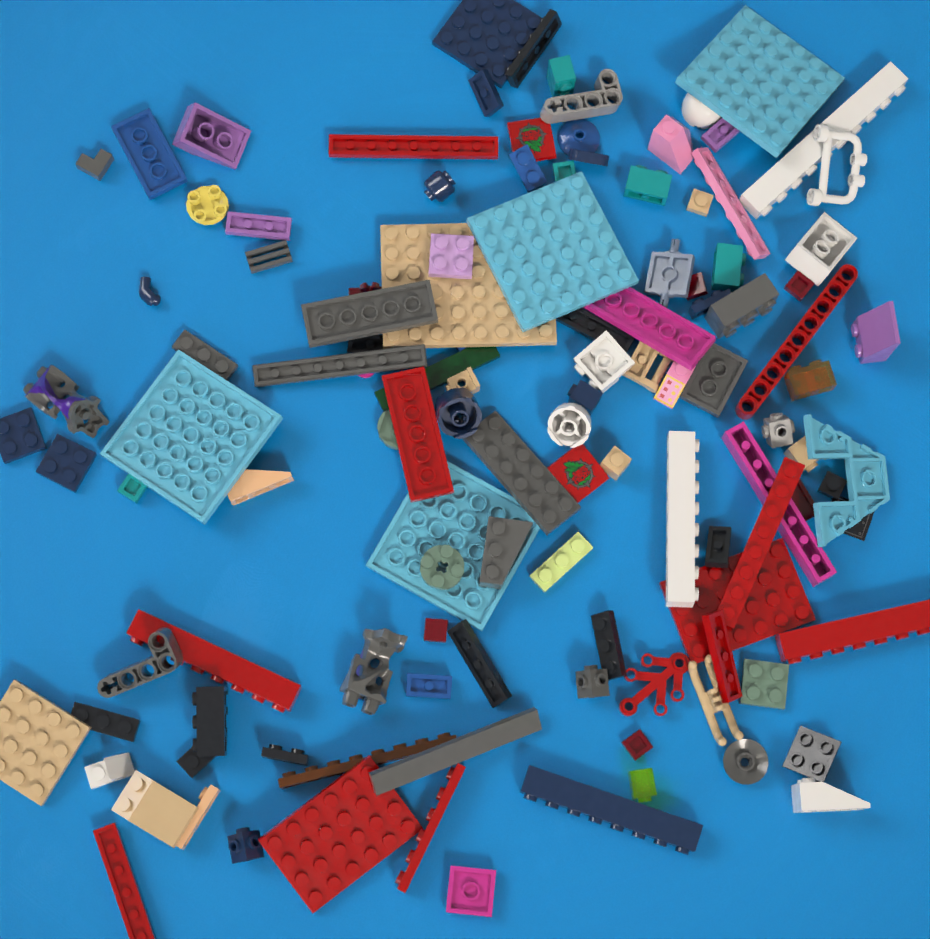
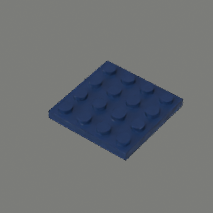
[432,0,542,88]

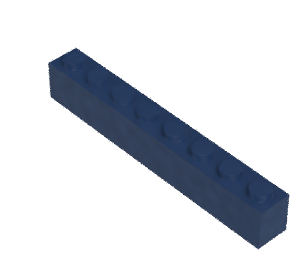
[520,765,703,855]

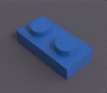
[508,144,547,192]
[406,673,452,699]

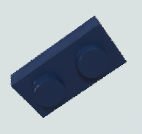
[468,69,504,117]
[688,289,731,319]

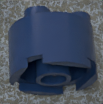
[435,387,482,439]

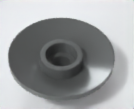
[723,739,769,785]

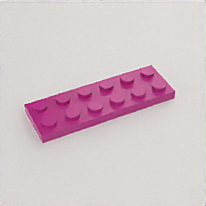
[583,287,716,371]

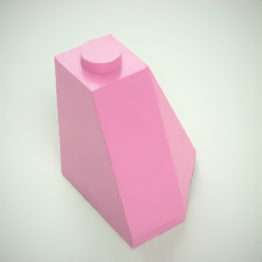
[647,114,694,175]

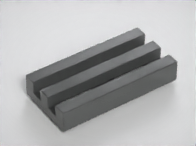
[245,240,293,274]

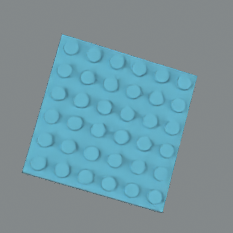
[675,5,845,158]
[466,171,639,333]
[100,349,283,525]
[366,461,540,631]

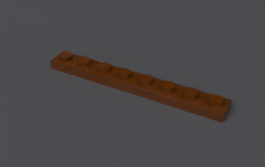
[278,732,456,789]

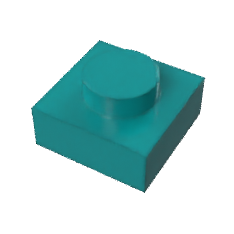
[552,160,576,182]
[117,474,148,504]

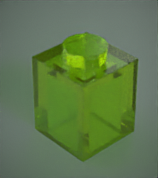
[628,768,657,803]

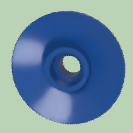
[558,119,600,156]

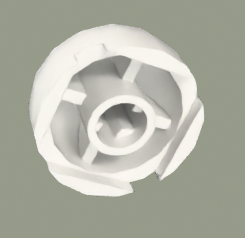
[682,93,721,129]
[547,403,592,448]

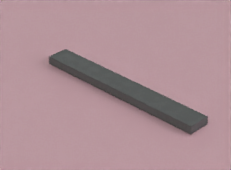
[253,344,428,388]
[369,707,542,796]

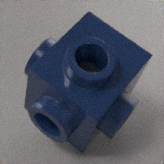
[227,827,264,864]

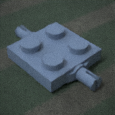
[644,239,695,308]

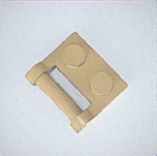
[623,341,673,393]

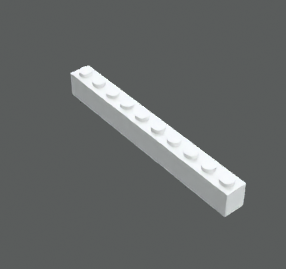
[739,61,908,219]

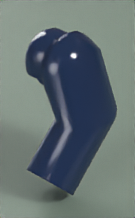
[139,277,161,306]

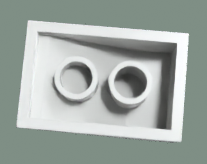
[785,212,857,286]
[791,778,871,813]

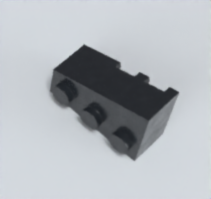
[192,686,228,757]

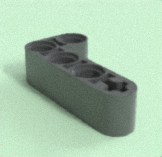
[97,627,183,698]

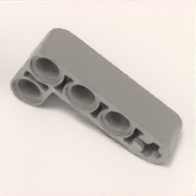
[540,69,623,124]

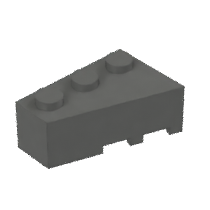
[479,516,533,589]

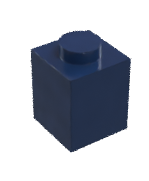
[567,380,603,416]

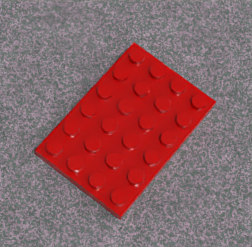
[659,538,816,664]
[258,755,423,913]

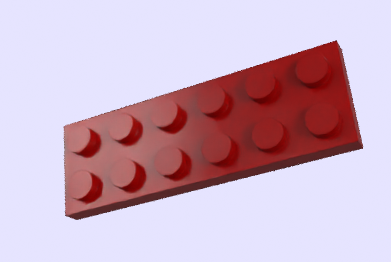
[382,366,454,503]

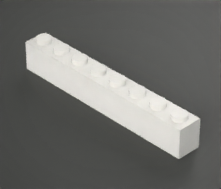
[666,431,699,608]

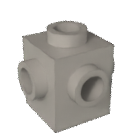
[761,413,795,448]

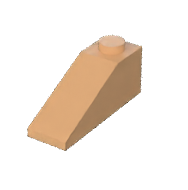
[227,469,294,506]

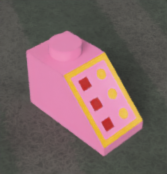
[653,361,696,409]

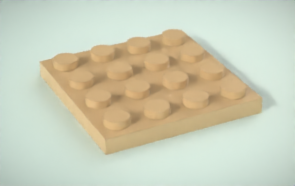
[0,679,92,806]

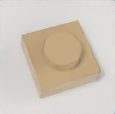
[686,189,714,217]

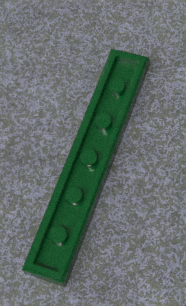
[374,347,500,412]

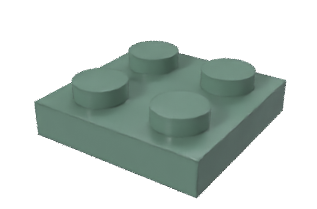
[739,659,789,710]

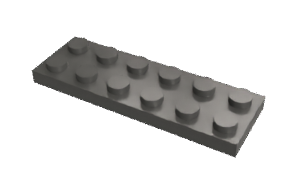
[301,280,438,348]
[463,411,581,535]

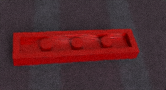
[702,610,743,703]

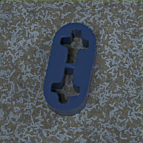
[568,149,609,166]

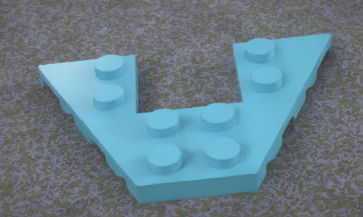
[803,414,890,548]

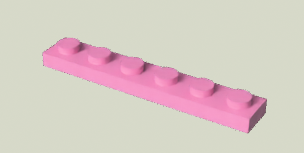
[691,147,771,260]

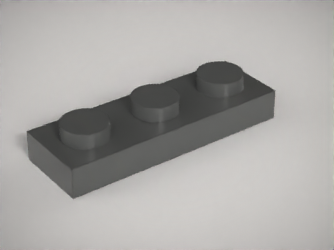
[172,329,238,381]

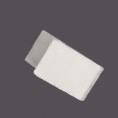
[84,752,135,789]

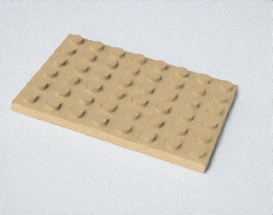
[380,223,557,349]

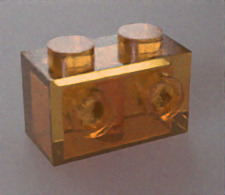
[784,360,837,401]

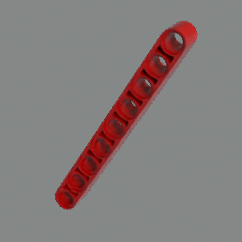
[735,264,858,420]

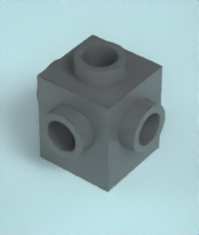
[575,665,610,699]

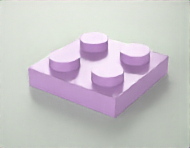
[428,233,474,279]

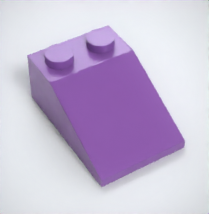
[172,102,251,169]
[851,301,901,364]

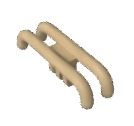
[688,654,744,746]

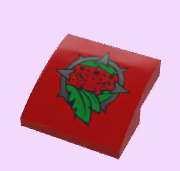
[507,118,556,161]
[547,444,609,503]

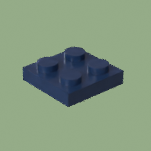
[0,407,47,464]
[36,434,97,493]

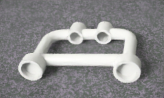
[807,124,867,206]

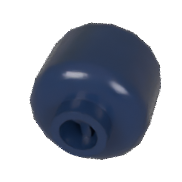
[424,171,456,202]

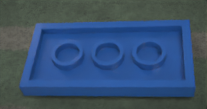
[111,108,188,200]

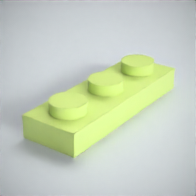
[530,532,593,593]

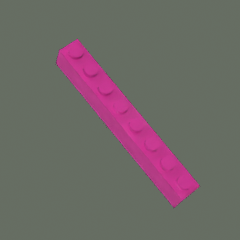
[721,421,837,587]

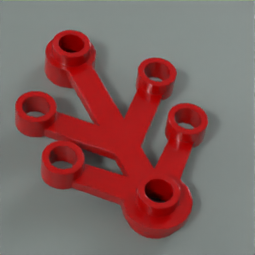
[619,652,690,717]

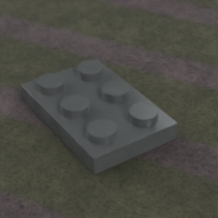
[680,343,748,418]

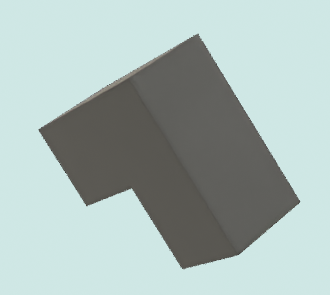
[76,149,114,181]

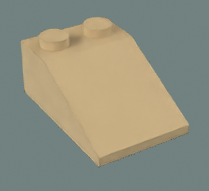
[111,770,199,848]

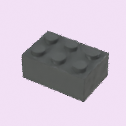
[705,273,779,339]

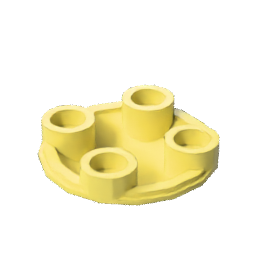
[186,185,229,225]

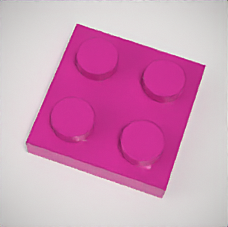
[446,866,496,917]

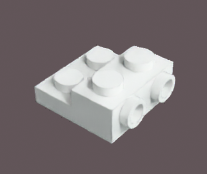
[573,330,635,393]

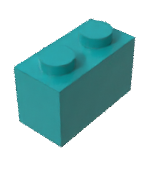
[546,55,576,97]
[624,165,672,206]
[711,243,746,292]

